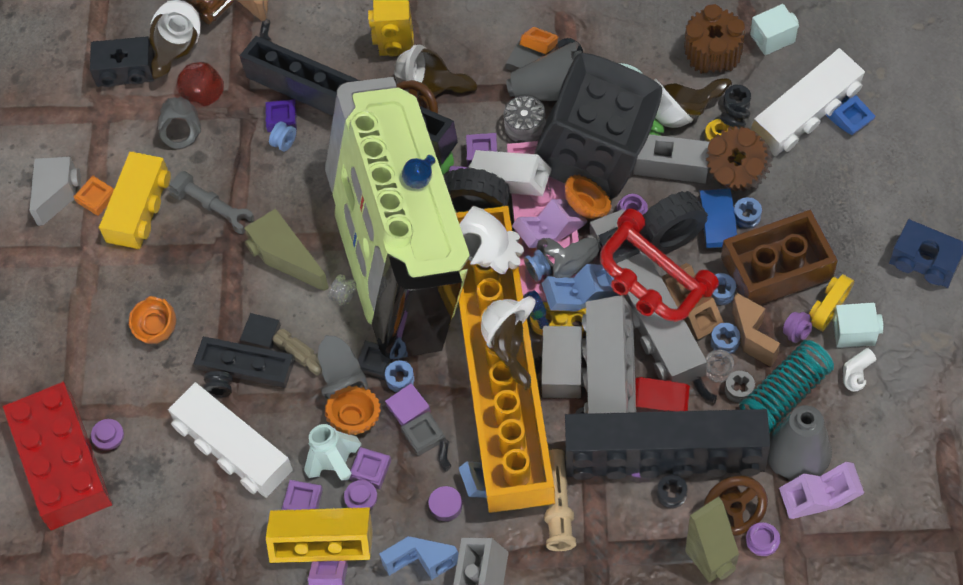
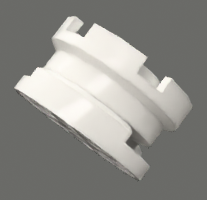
[503,95,546,142]

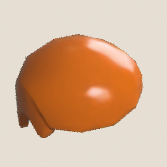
[129,296,177,344]

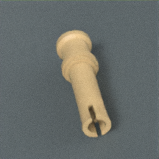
[544,449,576,551]

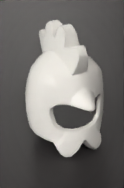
[460,206,524,274]

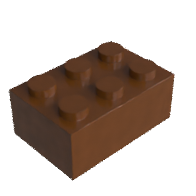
[721,209,838,305]

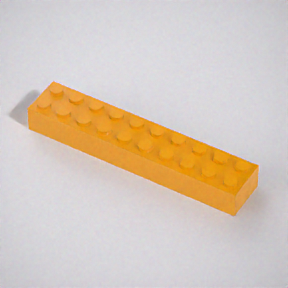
[456,206,555,513]

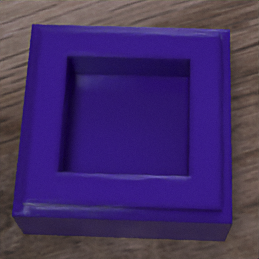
[266,99,297,132]

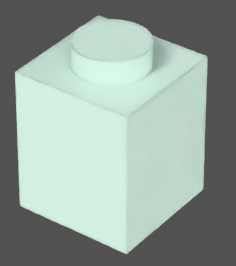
[750,4,799,55]
[832,303,883,348]

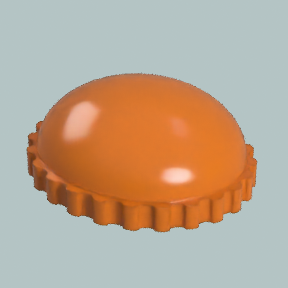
[565,175,612,219]
[325,386,381,435]

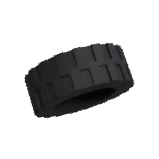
[444,168,510,213]
[640,191,708,254]

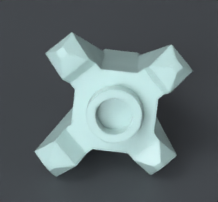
[304,424,361,480]

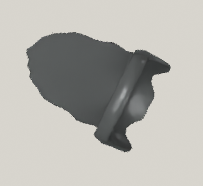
[157,97,201,149]
[537,238,600,280]
[318,335,368,401]

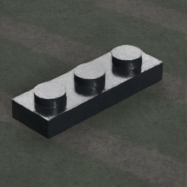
[193,336,295,388]

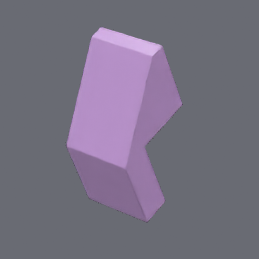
[512,199,587,248]
[779,462,864,519]

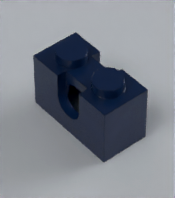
[889,219,963,288]

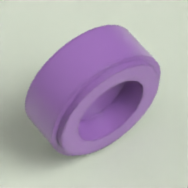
[429,486,462,522]

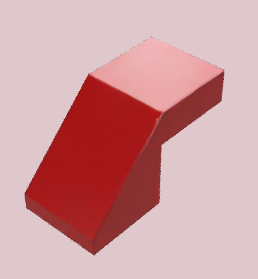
[635,377,690,412]

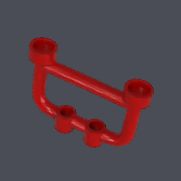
[600,209,719,322]

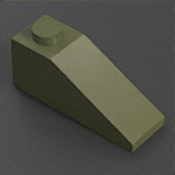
[244,209,329,291]
[685,496,739,583]

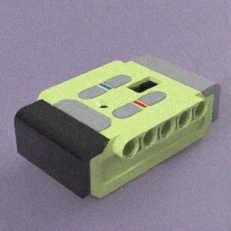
[325,77,470,359]

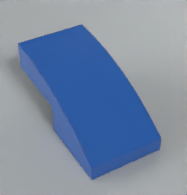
[826,95,876,135]
[700,189,737,248]

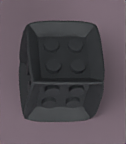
[534,53,662,199]

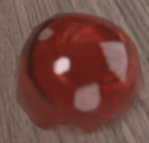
[176,62,224,107]

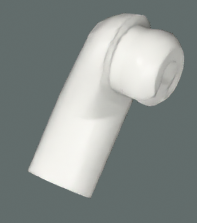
[843,348,876,392]

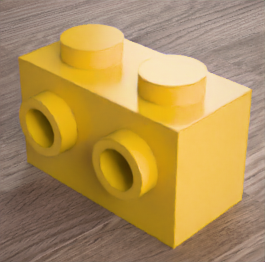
[368,0,414,57]

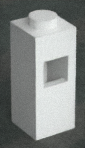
[469,150,551,196]

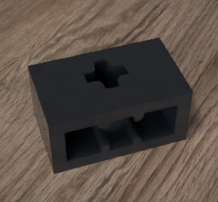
[90,36,154,87]

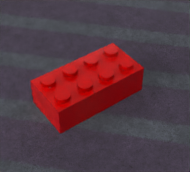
[3,381,113,531]

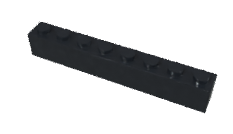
[239,36,458,164]

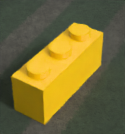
[99,151,171,250]
[266,507,373,563]

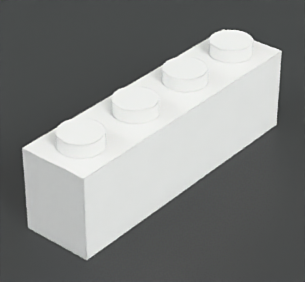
[751,48,865,157]
[168,382,293,498]

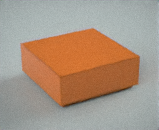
[519,27,559,54]
[73,175,114,216]

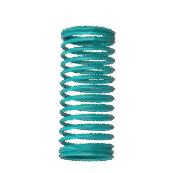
[739,340,834,433]

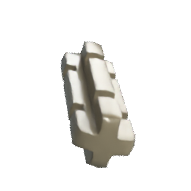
[273,329,322,375]

